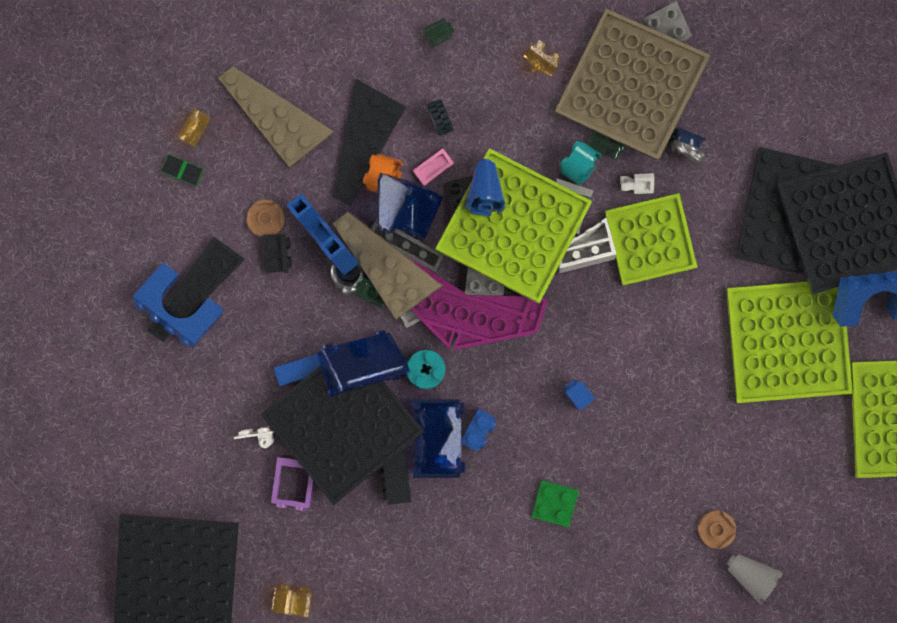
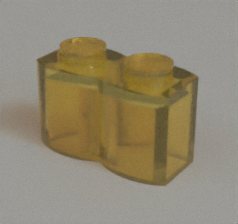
[271,584,314,617]

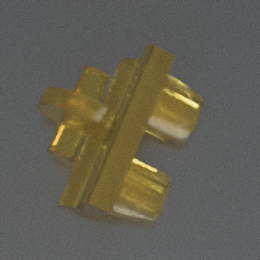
[524,41,561,76]
[177,108,211,148]

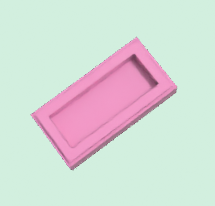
[412,148,454,186]

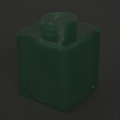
[423,18,454,49]

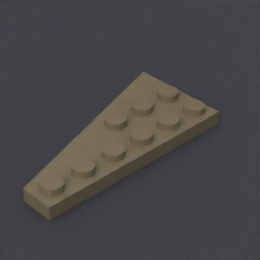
[218,67,334,168]
[333,212,444,319]

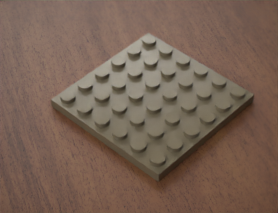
[555,9,711,161]

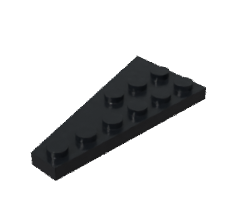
[333,79,406,206]

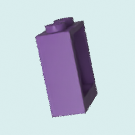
[271,456,314,511]

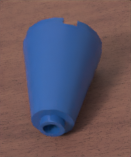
[466,159,505,216]

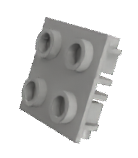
[643,1,692,42]
[465,267,504,296]

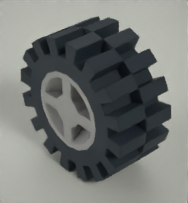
[427,99,454,136]

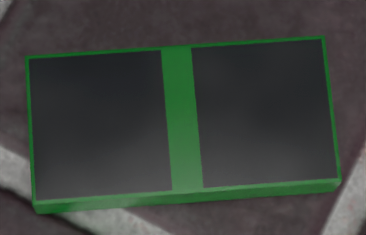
[161,154,204,187]

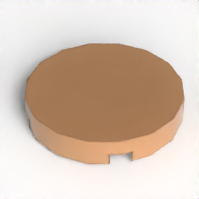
[246,199,285,237]
[697,510,736,549]

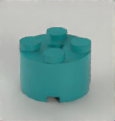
[560,141,602,186]
[407,350,445,389]

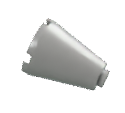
[727,554,783,605]

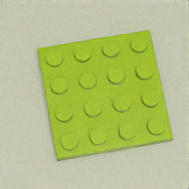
[604,193,698,286]

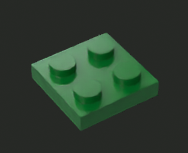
[531,480,579,528]

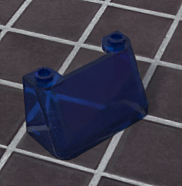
[377,172,444,239]
[317,330,411,398]
[412,399,465,478]

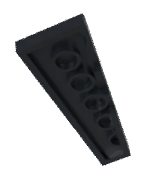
[147,237,245,342]

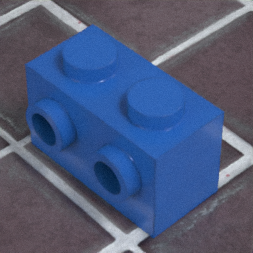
[460,408,497,452]

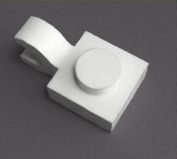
[620,173,654,194]

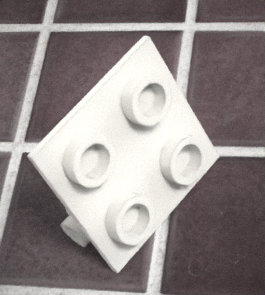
[234,426,274,448]

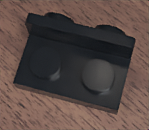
[262,233,292,273]

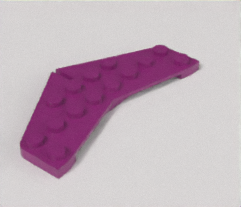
[407,256,548,350]

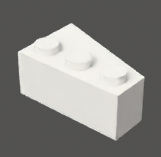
[558,218,616,273]

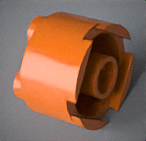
[363,154,403,197]

